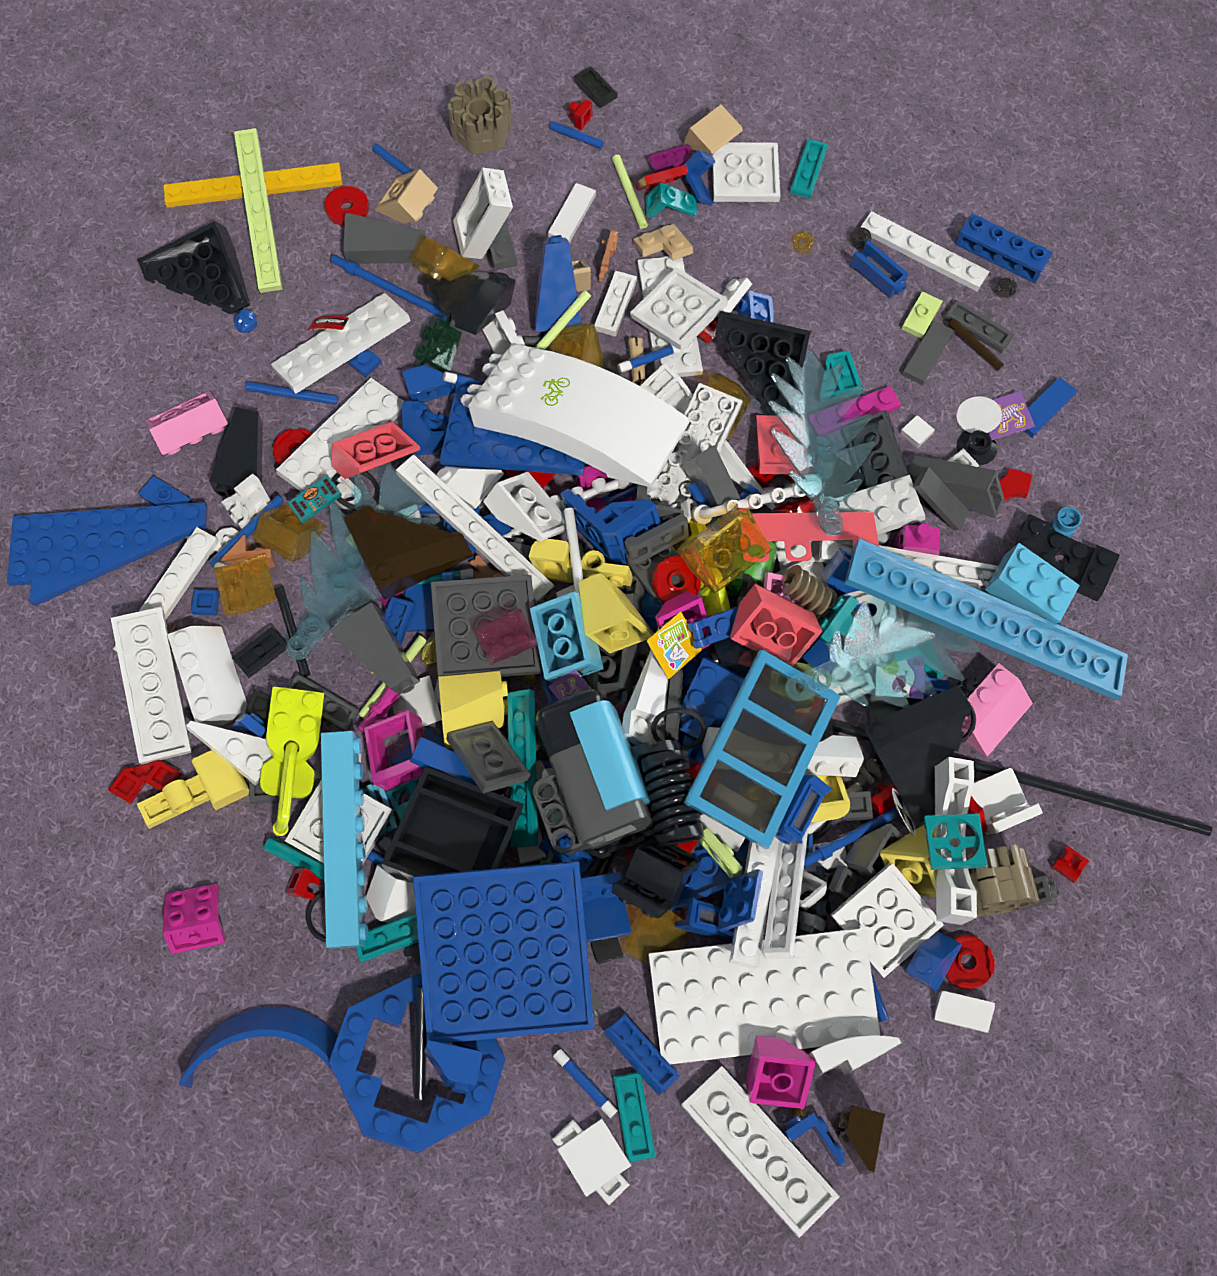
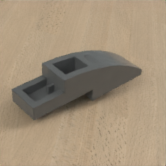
[481,203,517,270]

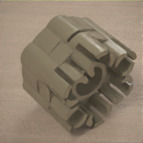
[448,76,512,154]
[966,845,1040,917]

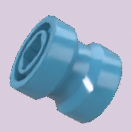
[1051,507,1082,537]

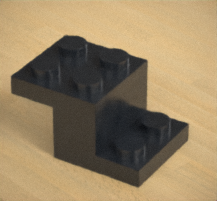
[611,836,701,919]

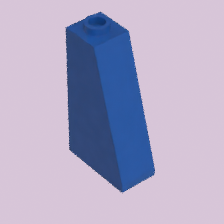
[533,235,582,332]

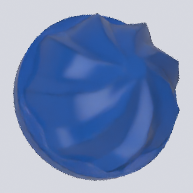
[234,310,257,333]

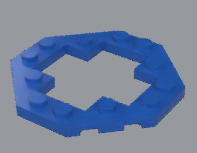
[329,973,506,1154]

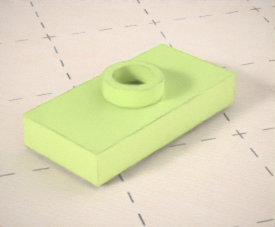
[902,292,943,339]
[700,828,742,879]

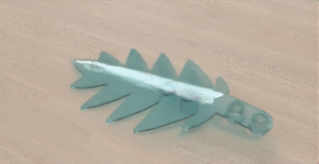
[769,350,875,535]
[286,462,439,660]
[785,601,981,708]

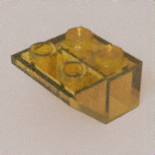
[214,553,276,616]

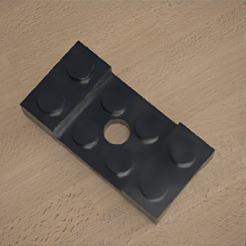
[1014,514,1120,601]

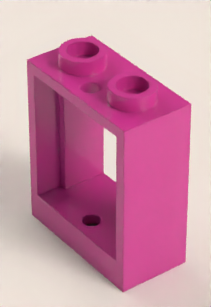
[364,710,425,791]

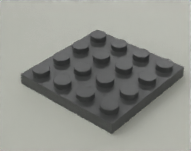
[431,575,541,682]

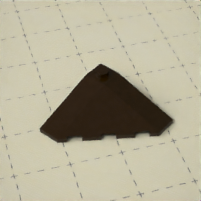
[344,507,473,600]

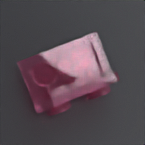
[475,609,538,665]

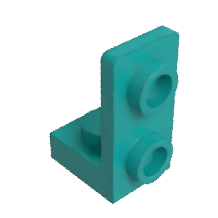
[645,183,697,217]

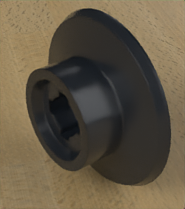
[957,430,998,465]

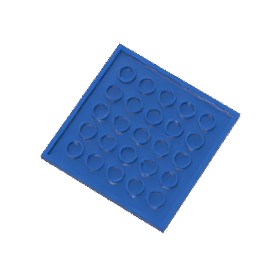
[413,861,594,1043]

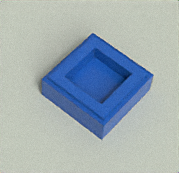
[191,589,220,616]

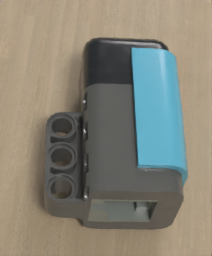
[533,689,654,855]

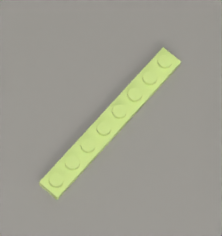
[234,128,283,293]

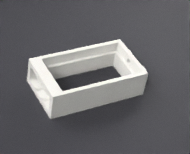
[453,168,513,259]

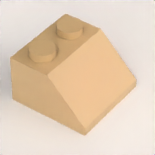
[374,169,438,224]

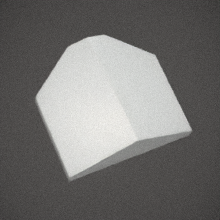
[366,864,416,923]

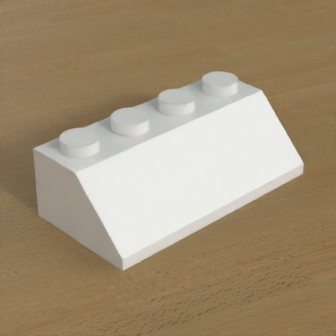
[167,626,248,727]

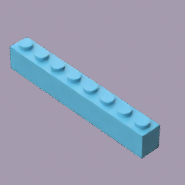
[321,731,368,949]

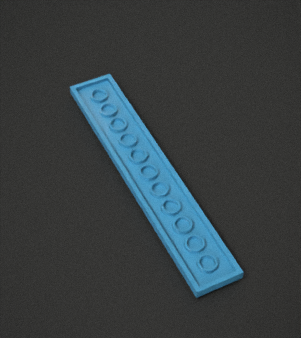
[844,538,1128,700]

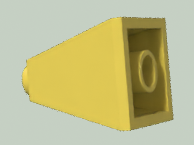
[880,825,937,898]

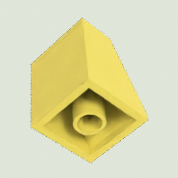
[578,573,654,653]
[438,671,508,749]

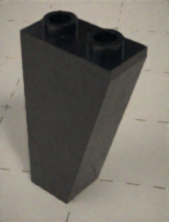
[209,407,263,497]

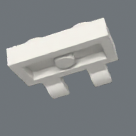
[221,474,271,529]

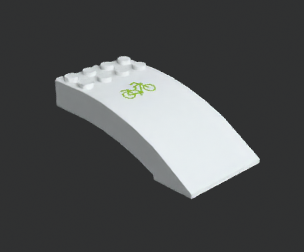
[460,343,690,487]

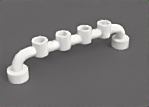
[691,476,823,525]
[531,478,664,541]

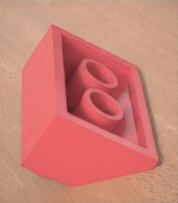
[332,421,420,479]
[730,584,822,667]

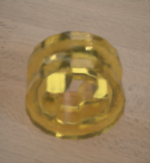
[793,231,814,254]

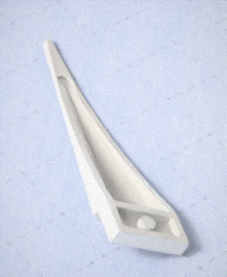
[640,362,775,510]
[622,587,679,745]

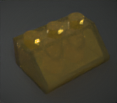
[678,507,772,593]

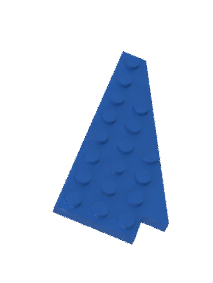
[7,502,207,606]

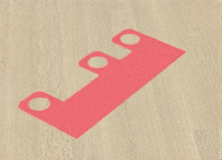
[739,512,879,562]

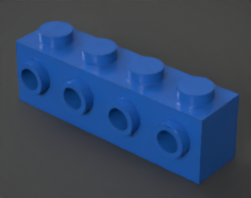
[955,213,1053,284]

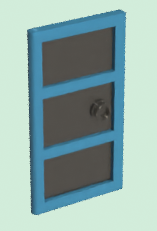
[684,649,841,849]

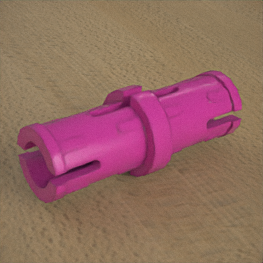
[357,687,400,734]

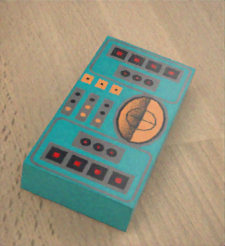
[287,475,342,523]

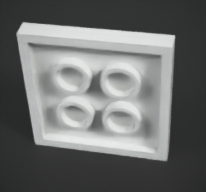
[712,143,780,202]
[630,267,728,351]
[285,779,394,866]
[830,862,944,978]

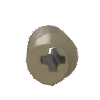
[782,565,837,617]

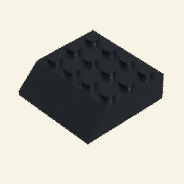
[382,766,524,882]

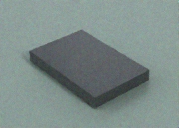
[446,721,530,793]

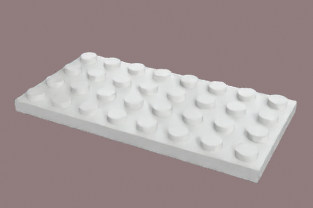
[649,928,880,1064]

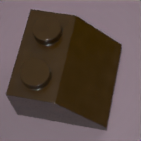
[835,1105,885,1175]

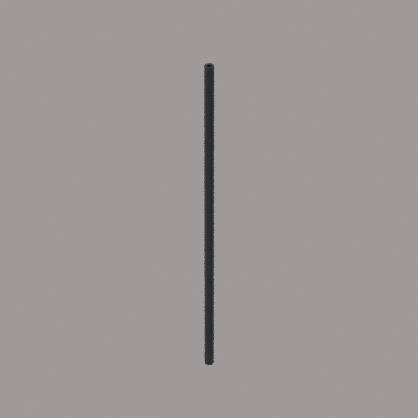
[832,721,1213,836]

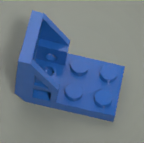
[560,488,661,564]

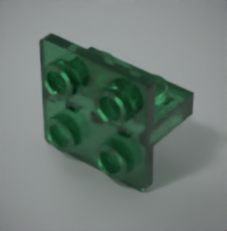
[414,315,462,373]

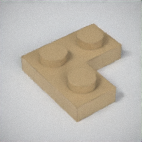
[634,224,693,261]

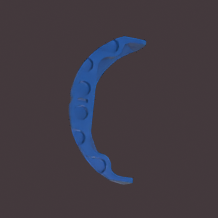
[179,1007,338,1088]

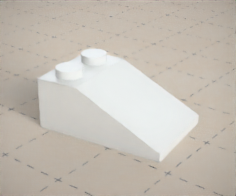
[483,472,567,542]

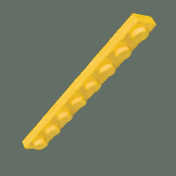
[164,163,342,207]

